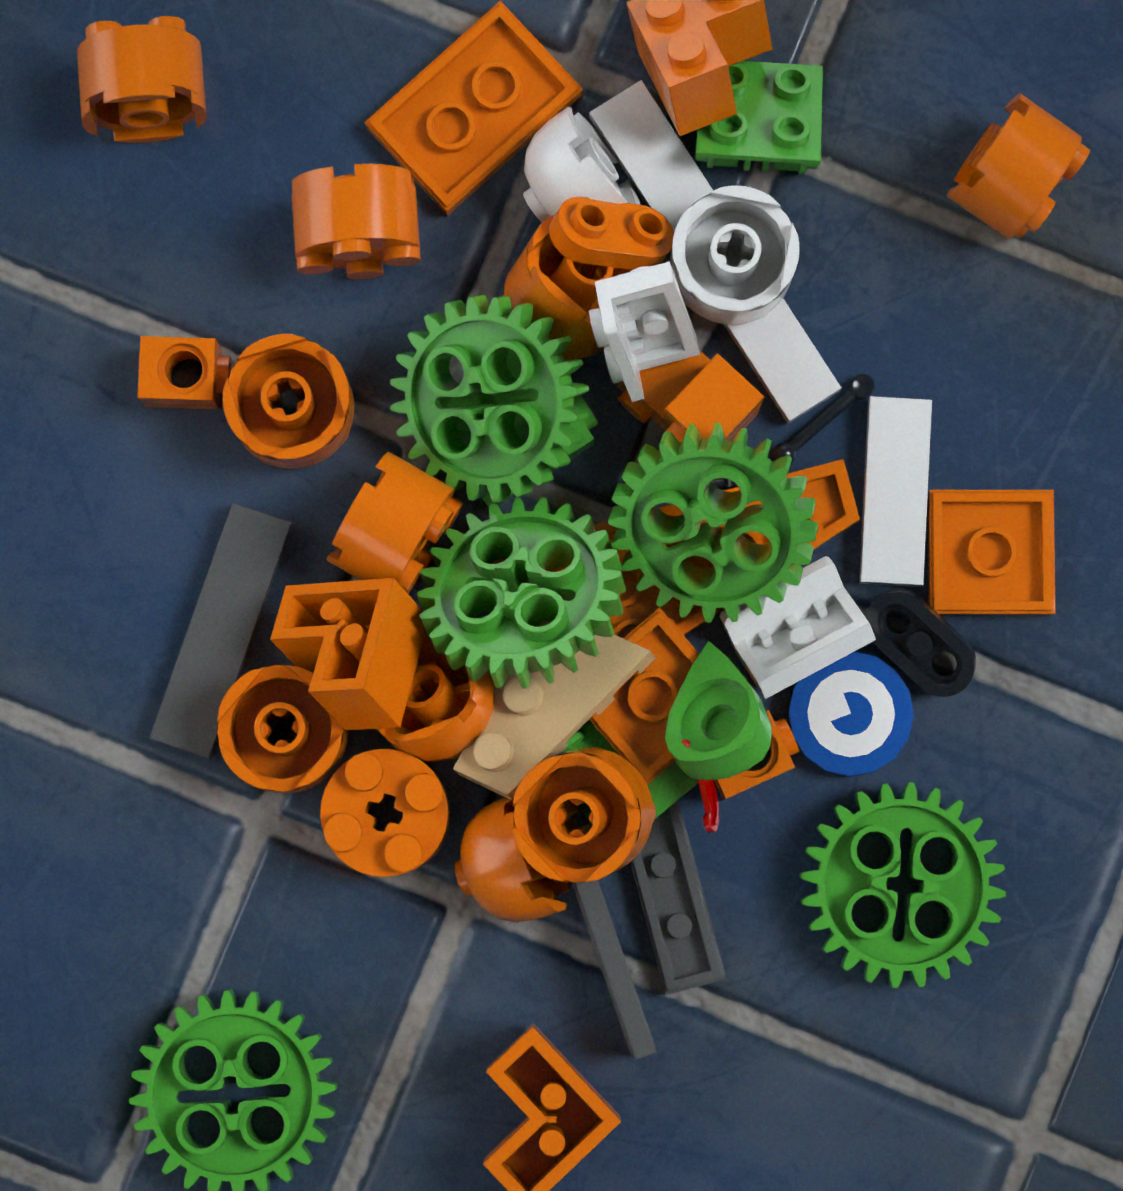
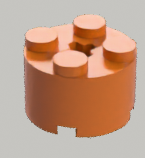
[77,16,207,143]
[946,93,1090,239]
[291,164,421,280]
[502,215,632,361]
[223,334,354,469]
[327,451,464,594]
[217,665,349,794]
[512,747,656,883]
[320,749,451,877]

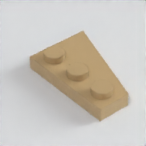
[453,619,656,800]

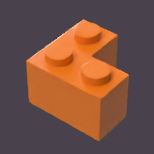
[626,0,773,136]
[616,350,764,443]
[270,578,426,730]
[483,1023,621,1191]

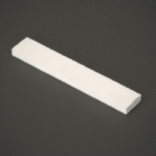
[589,80,841,424]

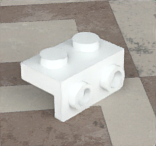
[589,261,700,402]
[720,556,876,699]

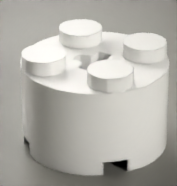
[670,186,799,324]

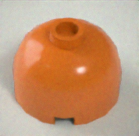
[377,634,496,762]
[455,797,569,923]

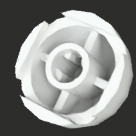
[523,107,640,225]

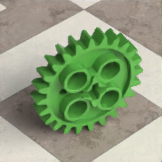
[390,295,589,502]
[608,423,818,623]
[417,497,626,689]
[799,782,1006,988]
[129,989,338,1191]

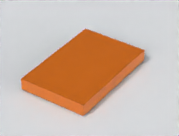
[364,1,583,216]

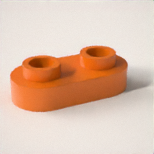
[549,196,674,270]

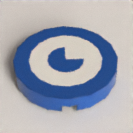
[787,651,914,777]

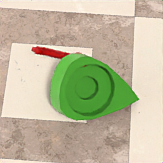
[665,641,772,833]

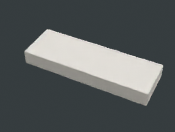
[859,396,932,587]

